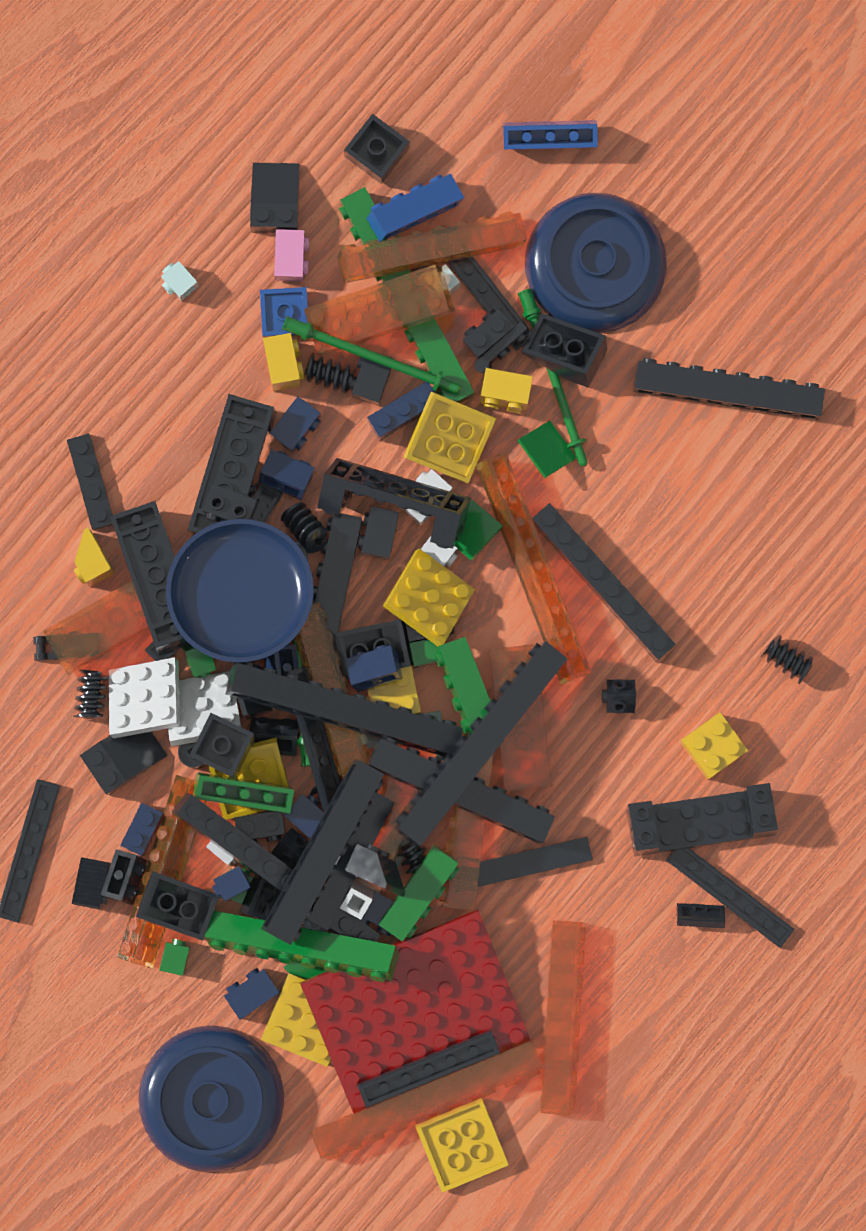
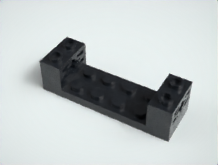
[187,394,277,535]
[317,458,471,549]
[110,501,190,655]
[626,783,778,857]

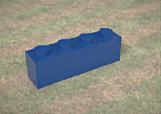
[503,120,598,150]
[366,174,464,242]

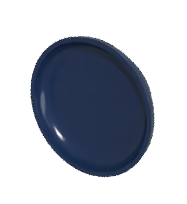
[525,193,667,333]
[166,519,314,663]
[138,1026,284,1172]

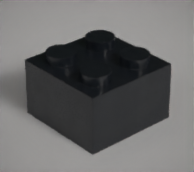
[344,113,410,185]
[189,713,257,779]

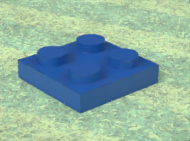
[260,287,309,338]

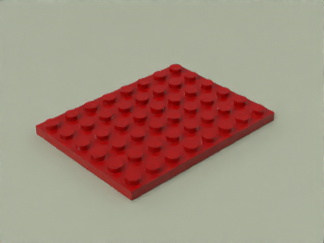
[300,910,531,1115]

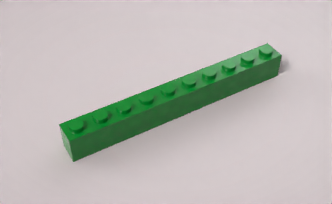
[338,187,474,403]

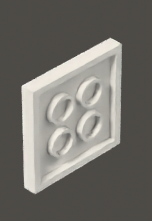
[109,657,180,738]
[168,671,241,746]

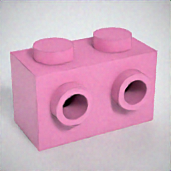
[274,229,309,281]

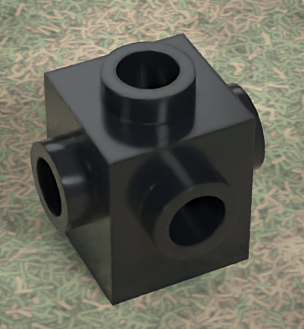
[601,679,636,713]
[271,828,309,869]

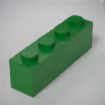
[434,637,490,734]
[193,772,294,813]
[379,844,460,942]

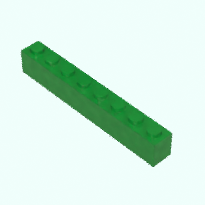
[205,911,399,982]

